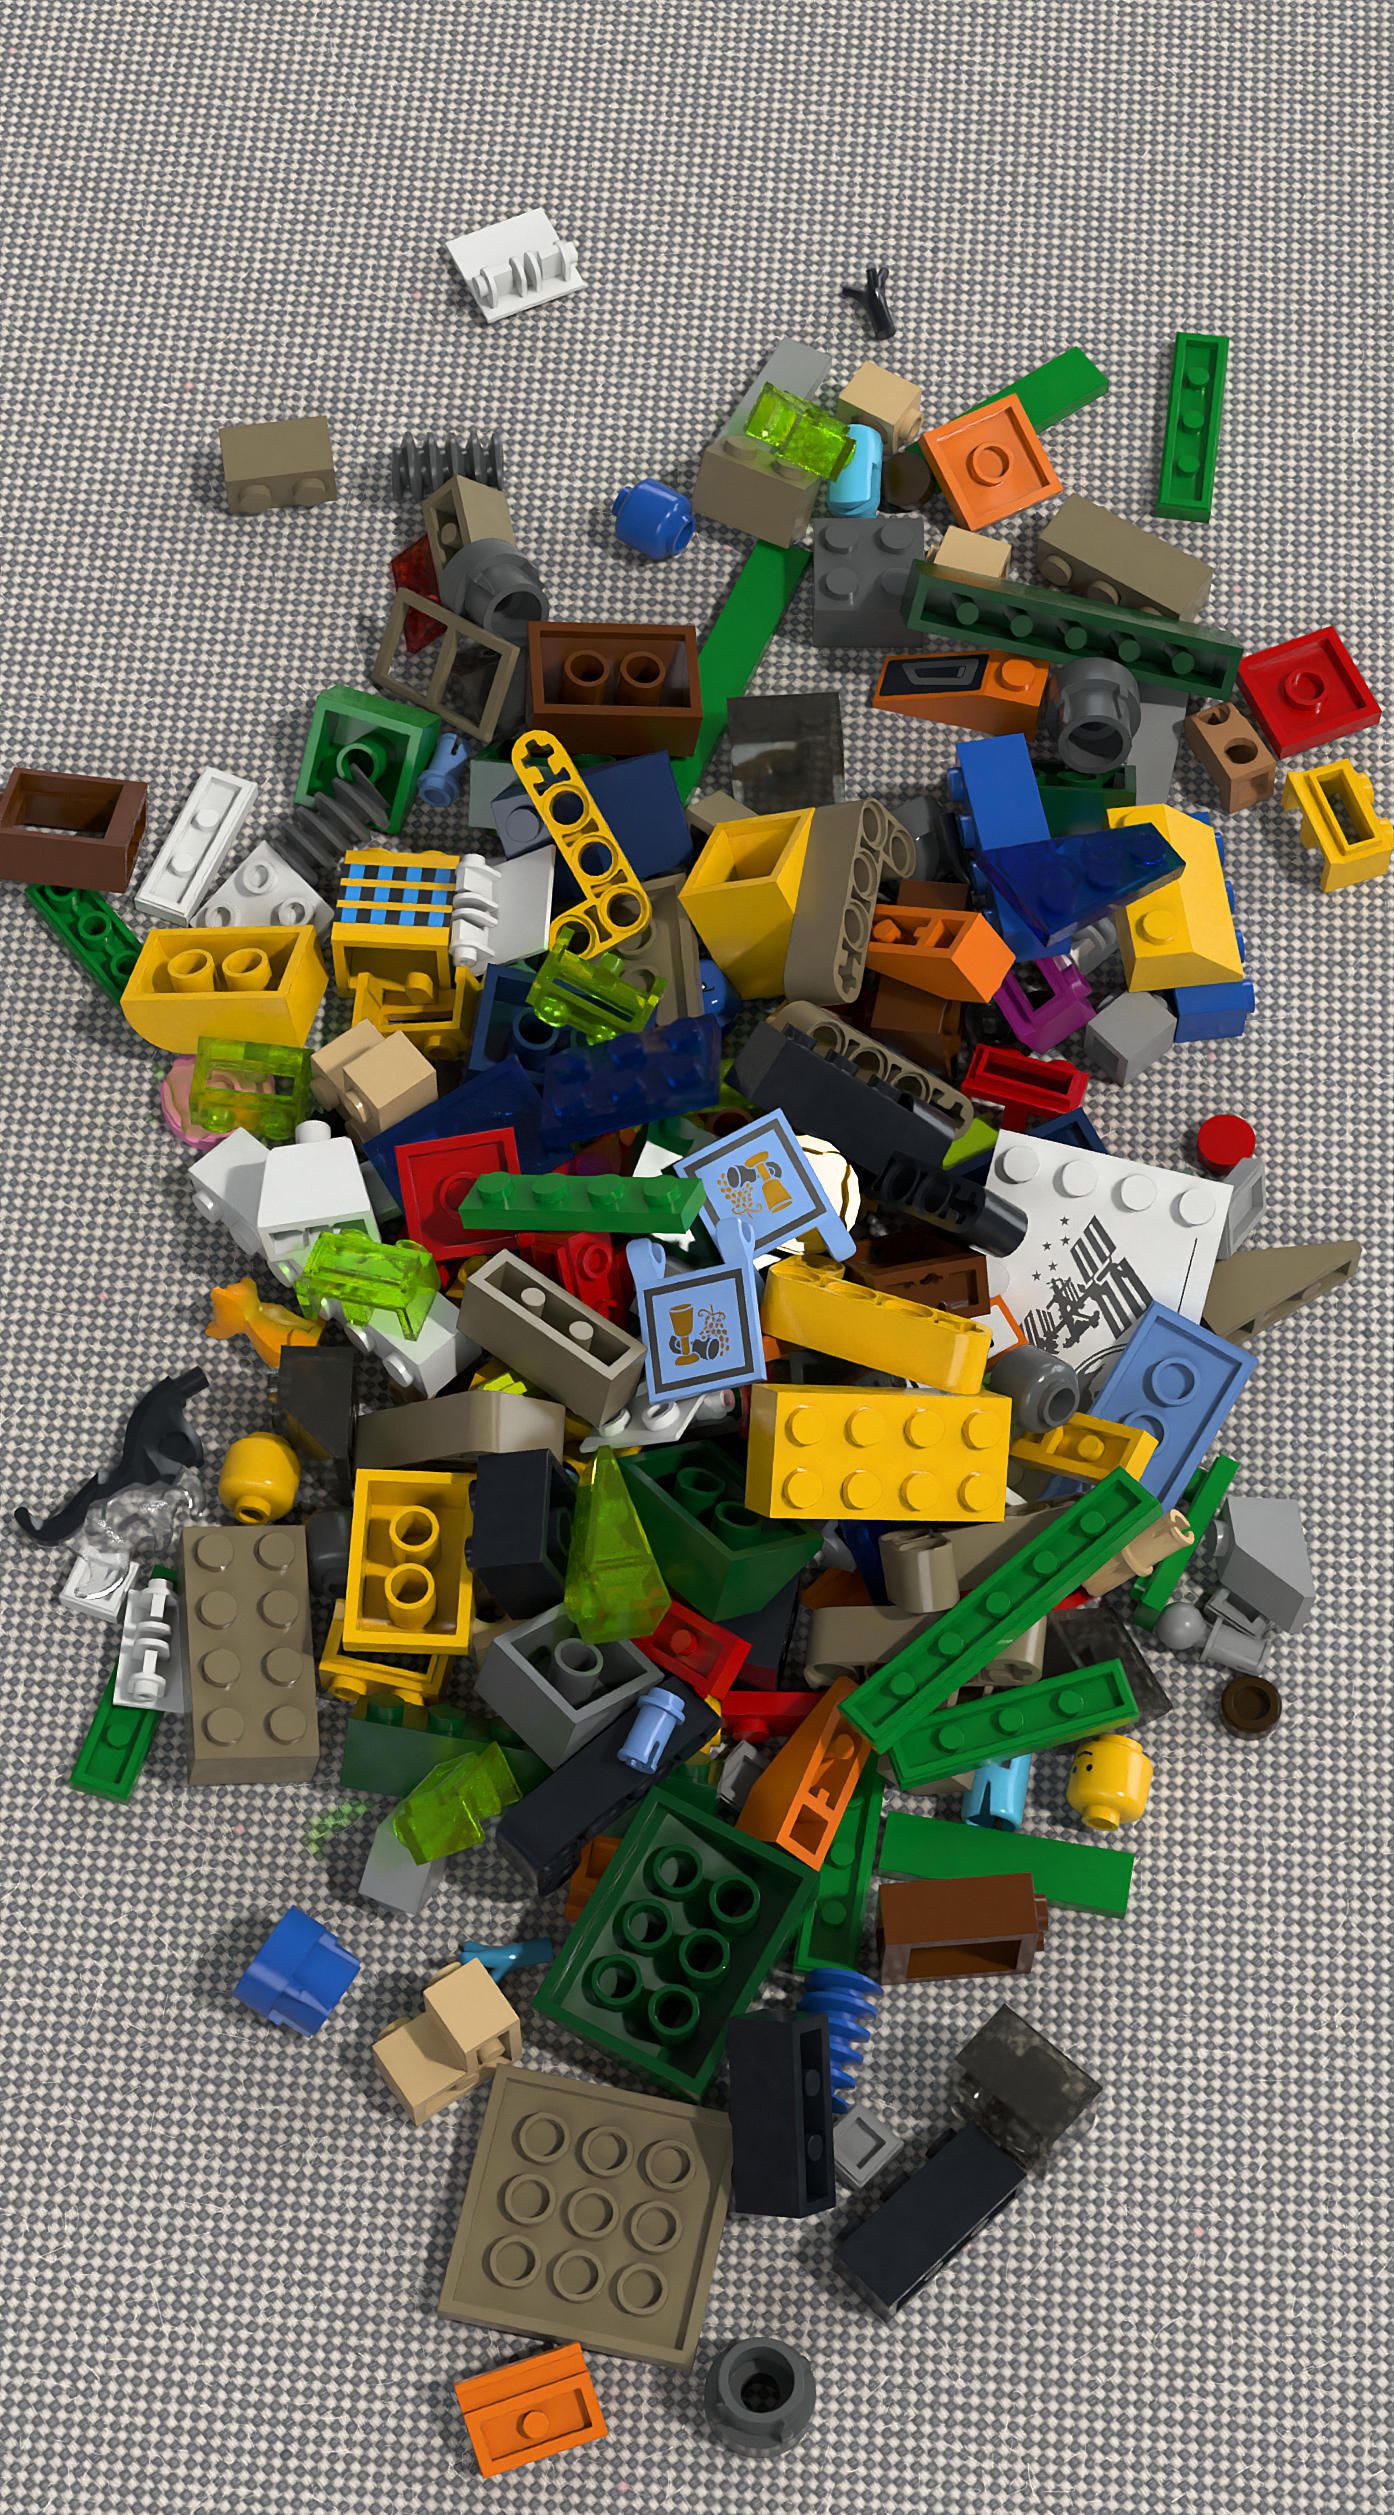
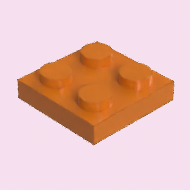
[917,393,1064,533]

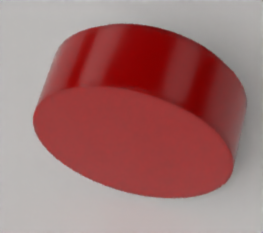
[1196,1114,1256,1175]

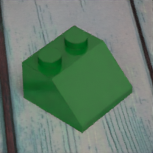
[293,684,442,835]

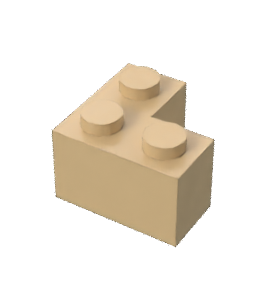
[309,1018,440,1157]
[372,1957,523,2126]

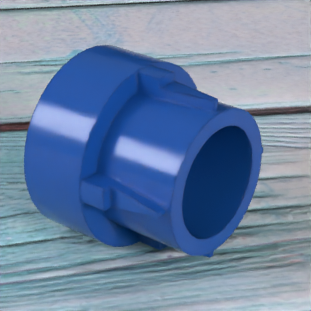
[231,1905,362,2038]

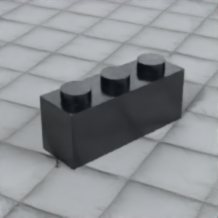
[723,1020,917,1176]
[725,2008,836,2219]
[832,2120,1027,2324]

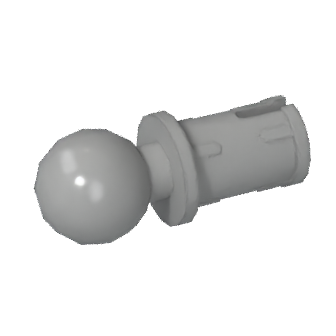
[1156,1601,1272,1677]

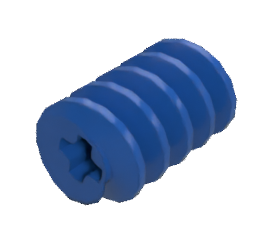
[796,1968,884,2114]

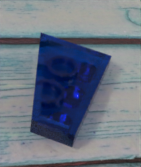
[976,822,1186,948]

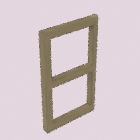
[370,587,520,744]

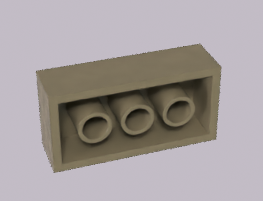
[175,1525,320,1785]

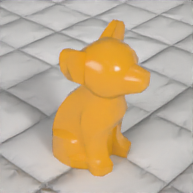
[205,1277,329,1388]

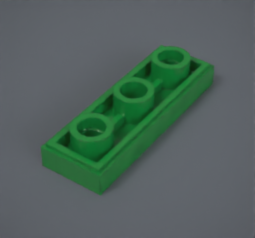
[24,883,143,1017]
[1129,1454,1240,1633]

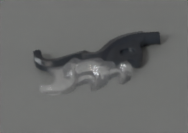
[14,1366,210,1600]

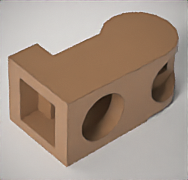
[1184,701,1276,815]

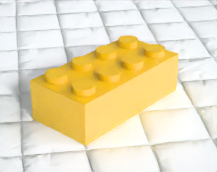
[745,1383,1012,1522]

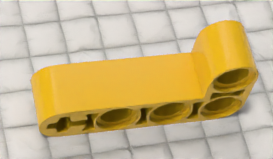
[512,730,652,966]
[759,1254,993,1395]

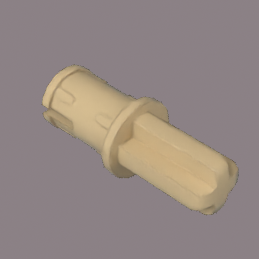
[1081,1509,1194,1597]

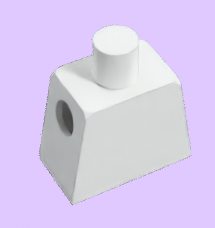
[257,1120,381,1262]

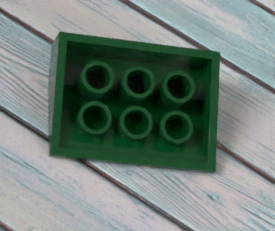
[530,1785,821,2107]

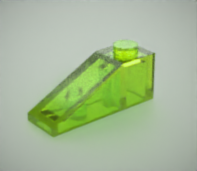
[564,1445,672,1646]

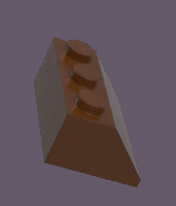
[524,621,703,757]
[864,879,975,1088]

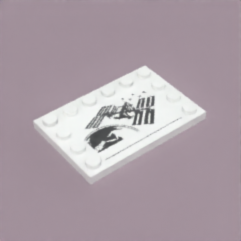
[970,1129,1234,1502]

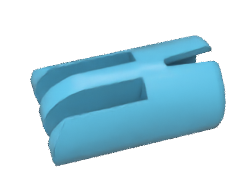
[826,424,883,518]
[961,1753,1032,1832]

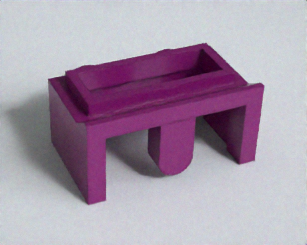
[993,955,1097,1055]

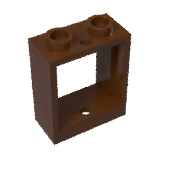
[0,767,148,894]
[818,1228,991,1319]
[874,1872,1048,1986]

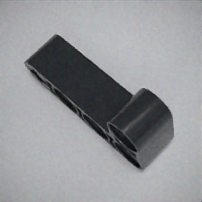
[851,1091,1028,1258]
[495,1675,723,1898]

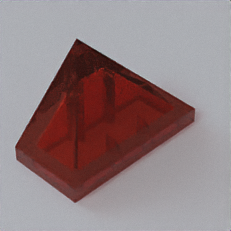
[391,533,448,654]

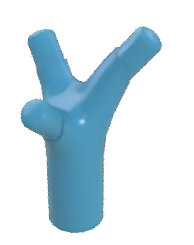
[459,1937,553,1985]

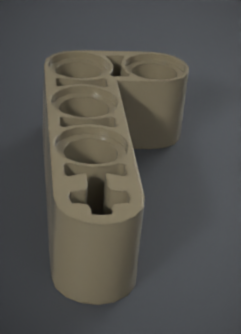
[783,798,916,1007]
[771,1000,974,1142]
[352,1390,566,1480]
[878,1491,1089,1613]
[804,1606,1047,1693]

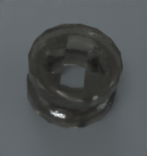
[964,996,1014,1051]

